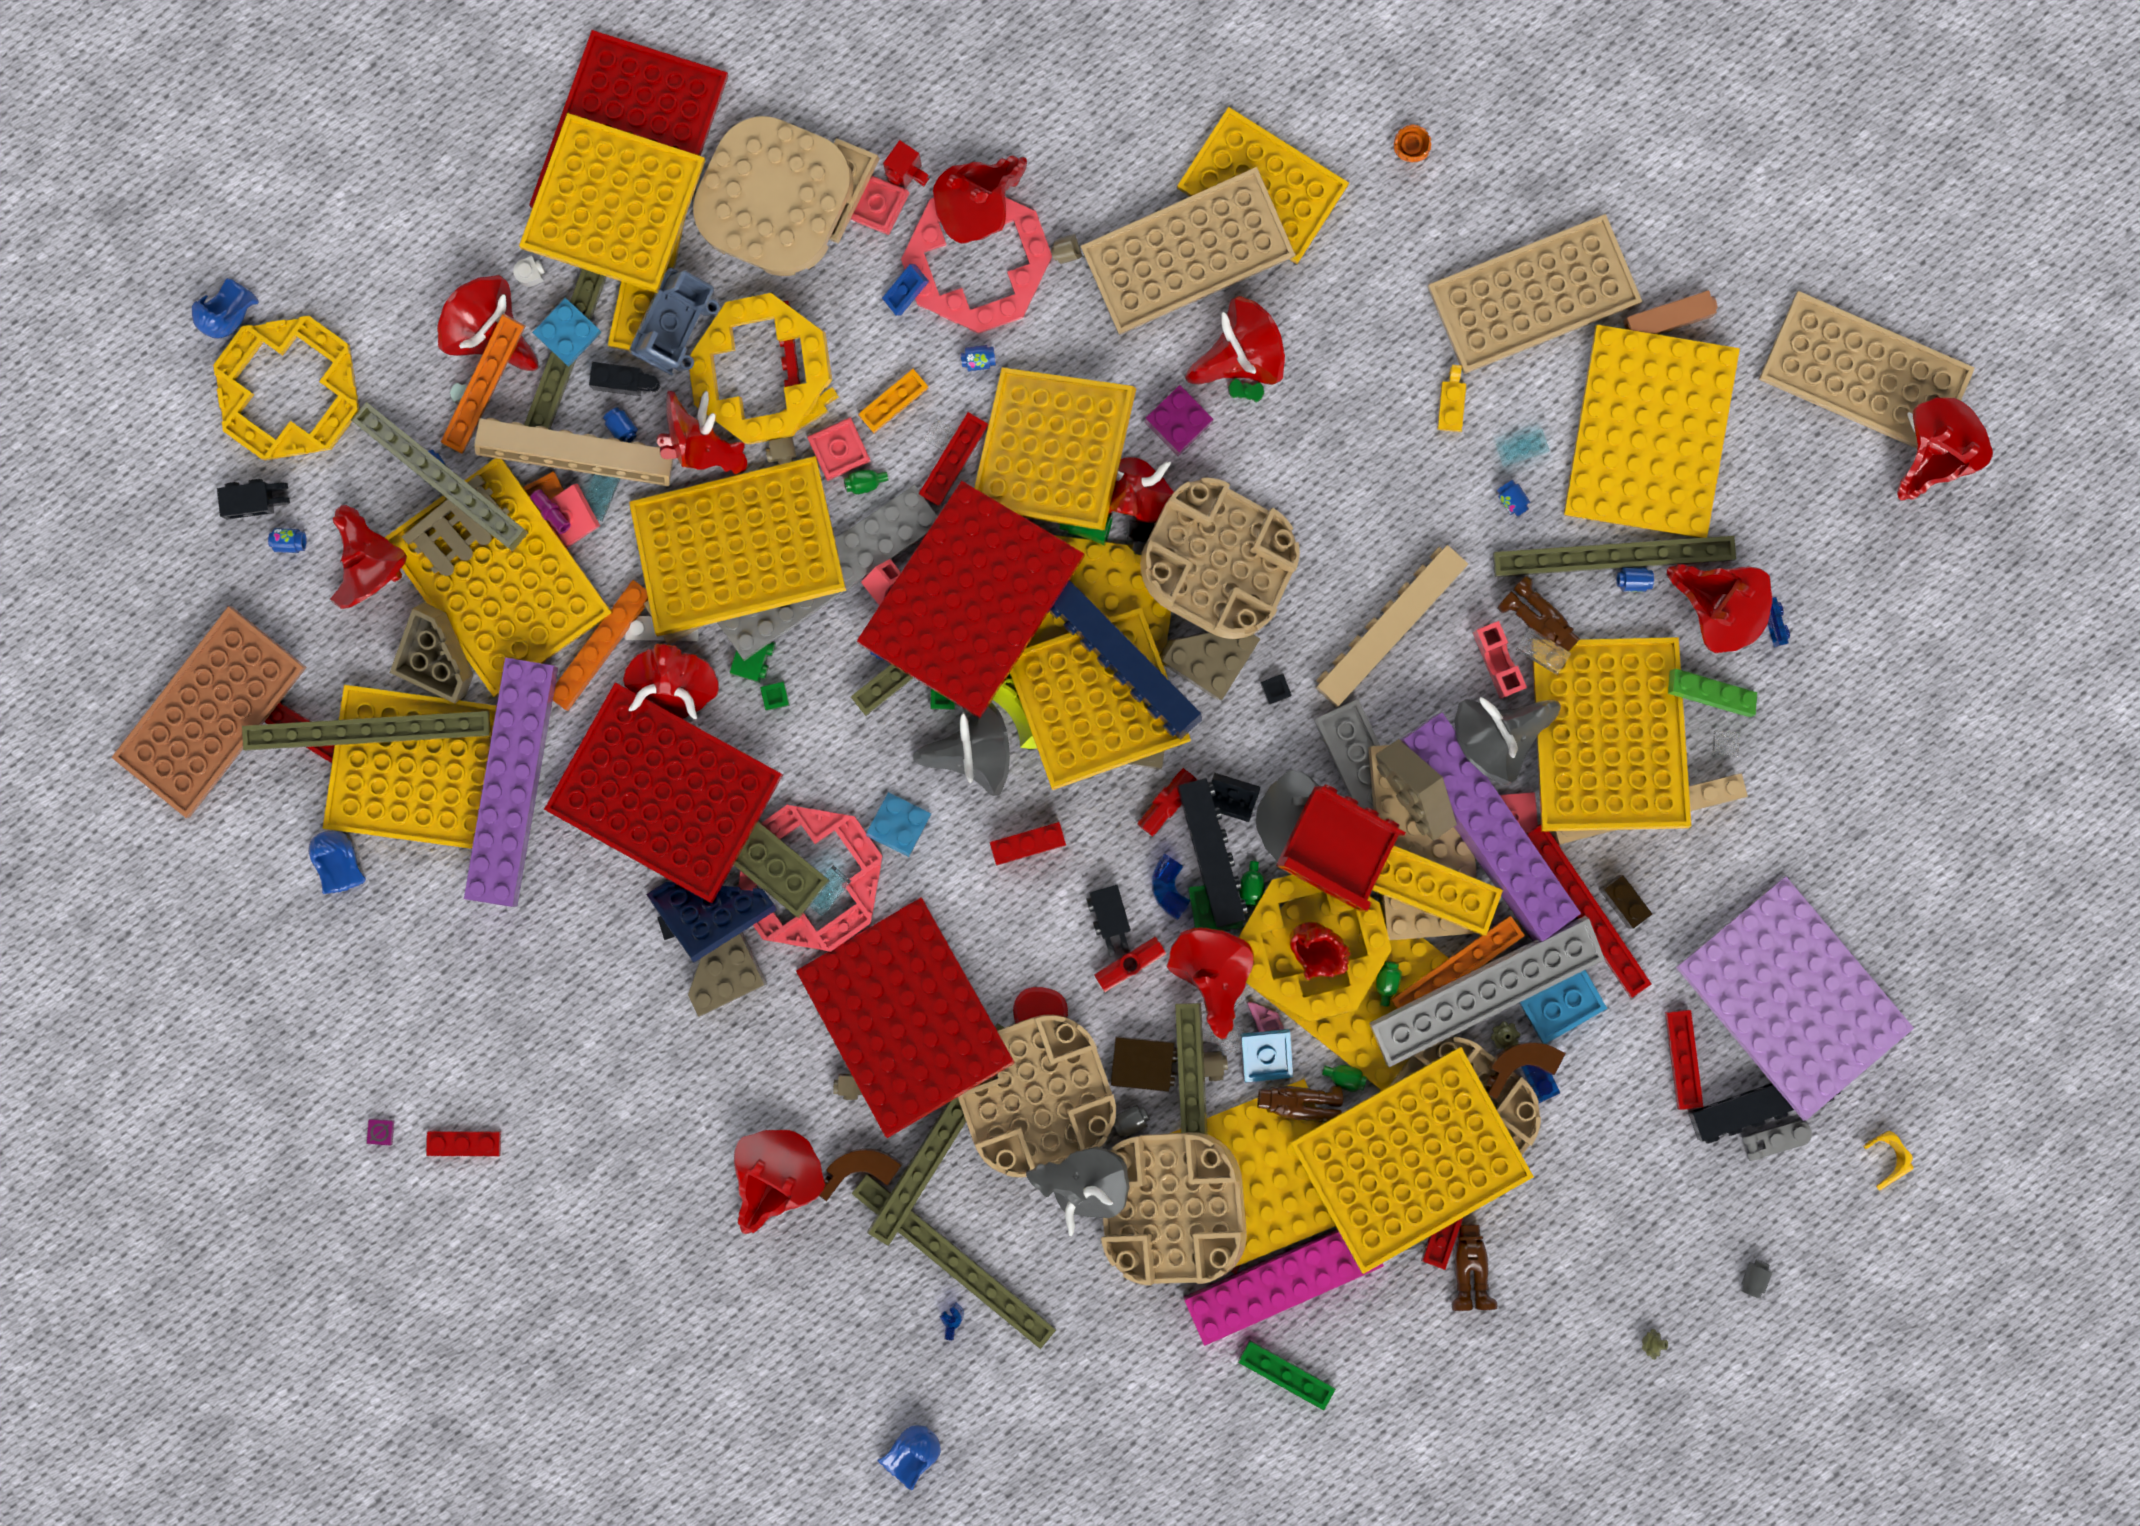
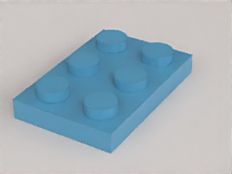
[1519,970,1608,1044]

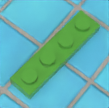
[1668,668,1757,717]

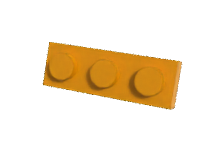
[858,369,929,434]

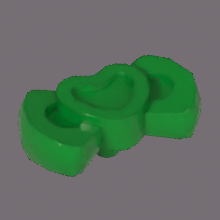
[1228,378,1265,403]

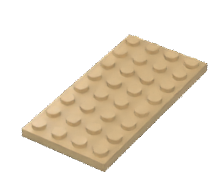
[1081,167,1295,335]
[1428,214,1642,374]
[1758,291,1975,449]
[1368,745,1477,940]

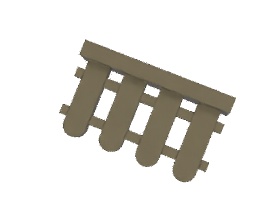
[402,475,510,576]

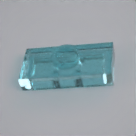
[1496,429,1550,467]
[585,474,621,522]
[810,865,851,917]

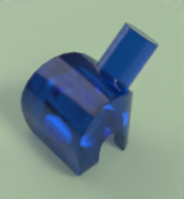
[939,1302,964,1341]

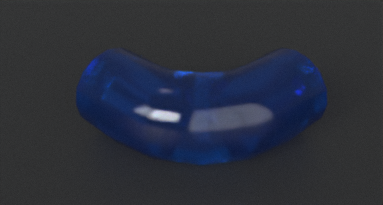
[1152,854,1191,920]

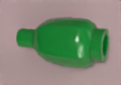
[844,469,889,495]
[1239,861,1264,906]
[1376,961,1402,1007]
[1322,1065,1367,1092]

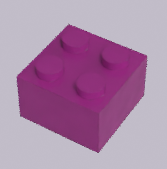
[1145,385,1213,457]

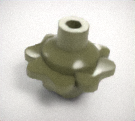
[1491,1021,1521,1049]
[1642,1329,1668,1360]

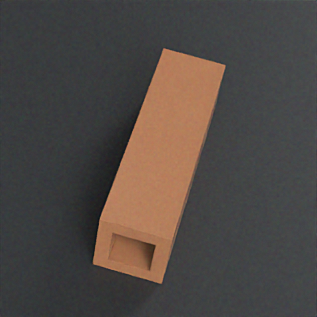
[1623,290,1718,335]

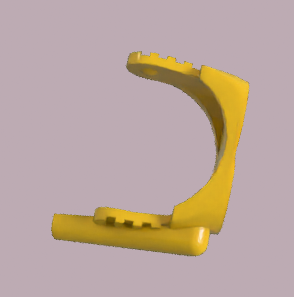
[1863,1131,1914,1191]

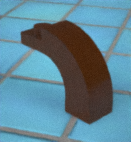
[1484,1042,1566,1099]
[819,1148,903,1202]

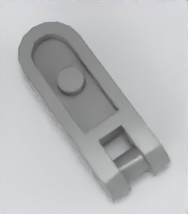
[1742,1121,1812,1161]

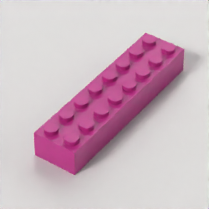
[1184,1229,1384,1346]

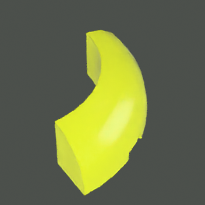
[992,673,1037,749]

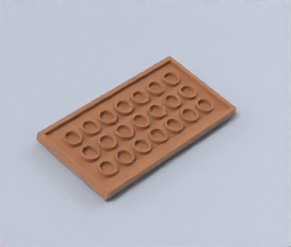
[111,606,307,818]

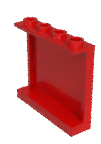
[1276,784,1406,912]

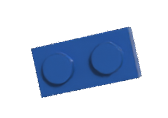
[882,264,929,316]

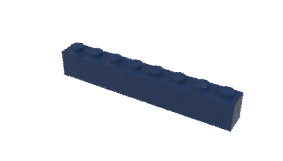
[1049,580,1202,740]

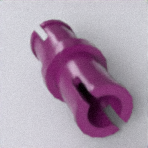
[530,489,571,534]

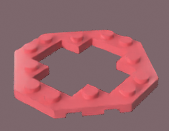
[901,197,1052,334]
[738,805,883,952]

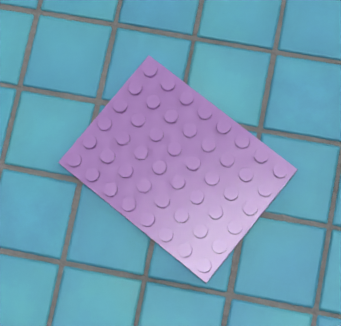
[1676,877,1914,1121]

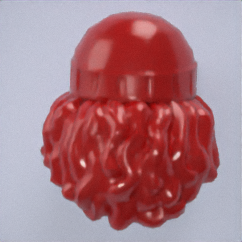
[1290,921,1351,980]

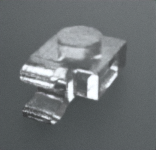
[1203,1027,1244,1053]

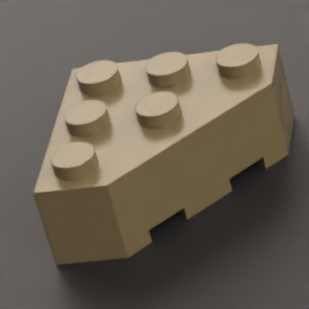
[390,602,473,703]
[1159,631,1260,700]
[1376,739,1457,841]
[688,932,767,1017]

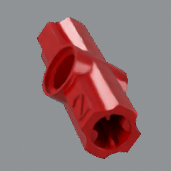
[1137,768,1198,837]
[1094,936,1166,992]

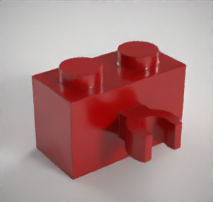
[883,140,929,189]

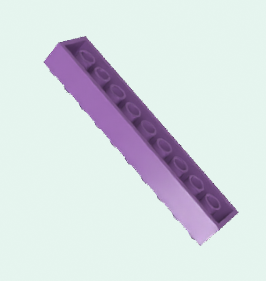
[464,658,558,907]
[1400,712,1581,942]

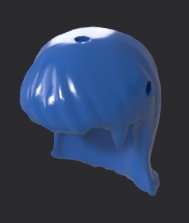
[192,278,259,339]
[308,830,366,894]
[877,1425,941,1490]

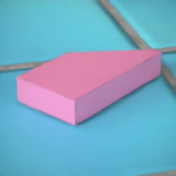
[1247,1001,1284,1032]

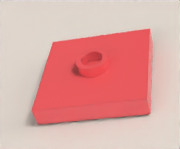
[851,176,909,235]
[807,417,871,482]
[547,484,600,548]
[1500,792,1538,833]

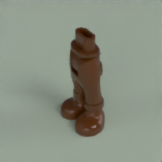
[1497,576,1580,653]
[1257,1086,1343,1122]
[1451,1225,1498,1311]

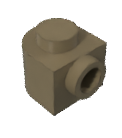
[1051,233,1082,264]
[765,437,797,465]
[1204,1051,1228,1081]
[833,1074,862,1100]

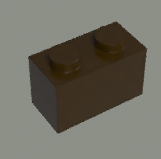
[1599,875,1652,929]

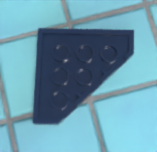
[646,881,777,963]

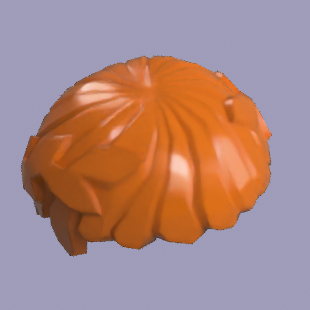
[1394,124,1431,163]

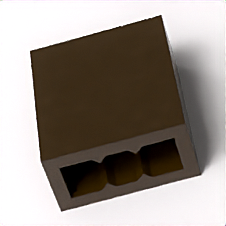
[1111,1036,1178,1092]

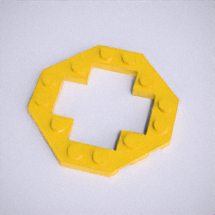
[689,293,832,445]
[213,316,360,461]
[1238,875,1392,1022]

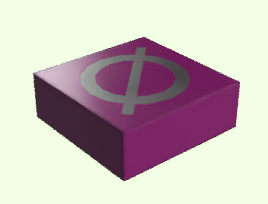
[366,1119,395,1146]

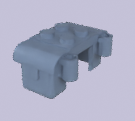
[629,267,719,376]

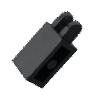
[589,362,661,397]
[217,479,290,520]
[1086,884,1131,957]

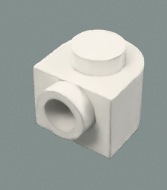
[513,256,545,287]

